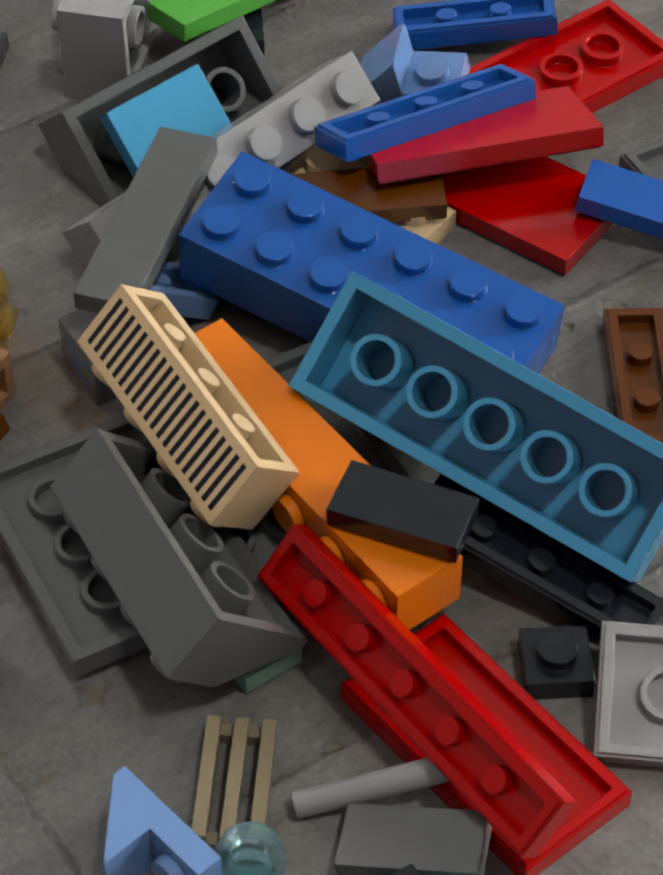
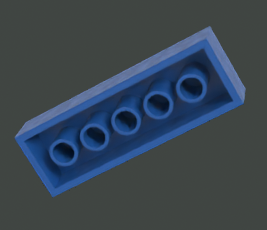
[178,151,565,374]

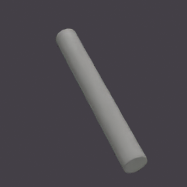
[292,758,449,819]

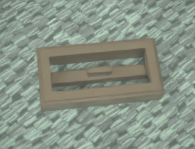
[191,715,277,854]

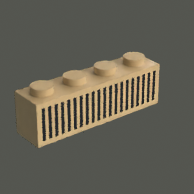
[77,284,300,530]

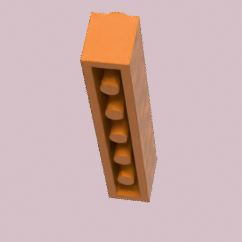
[194,318,463,630]

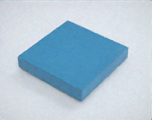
[99,64,231,178]

